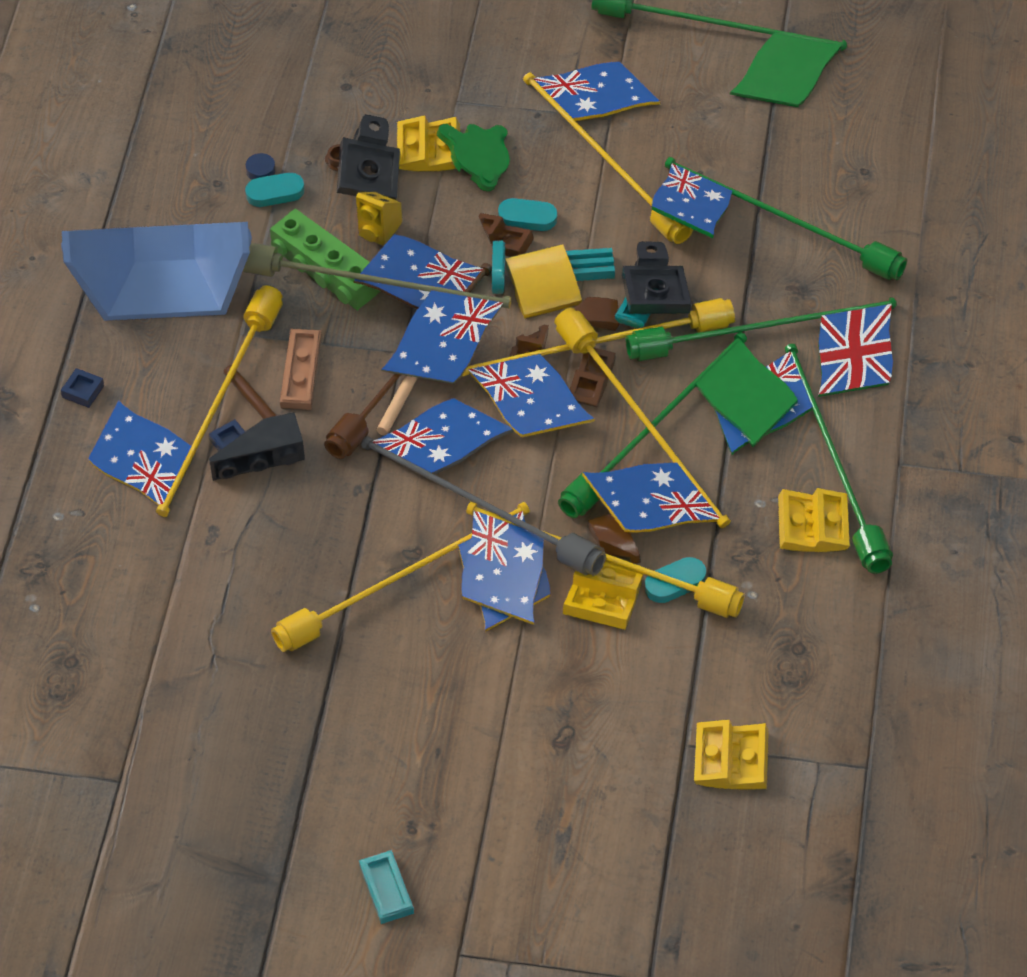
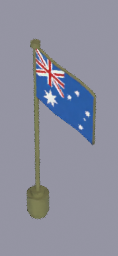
[243,242,511,384]

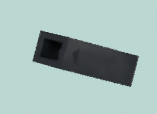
[209,412,305,481]

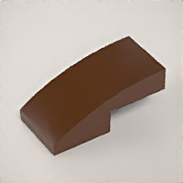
[570,348,616,407]

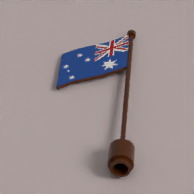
[324,234,492,459]

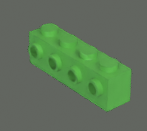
[270,208,381,311]

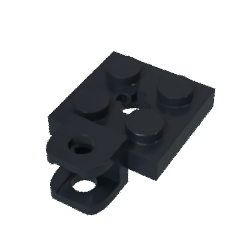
[337,114,400,200]
[622,241,692,314]

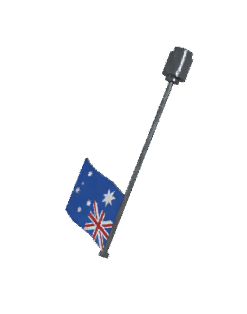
[361,398,606,576]

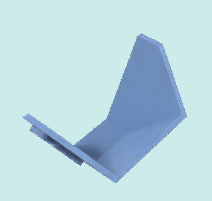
[61,222,252,321]

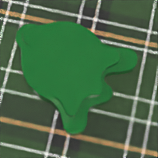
[437,124,510,191]

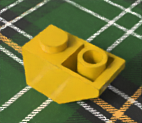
[356,192,402,246]

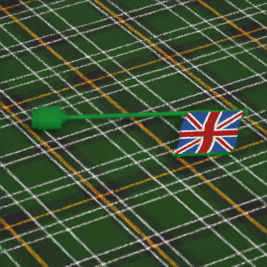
[625,297,897,397]

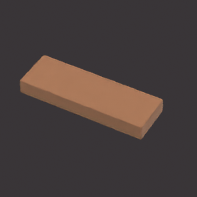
[280,329,322,410]

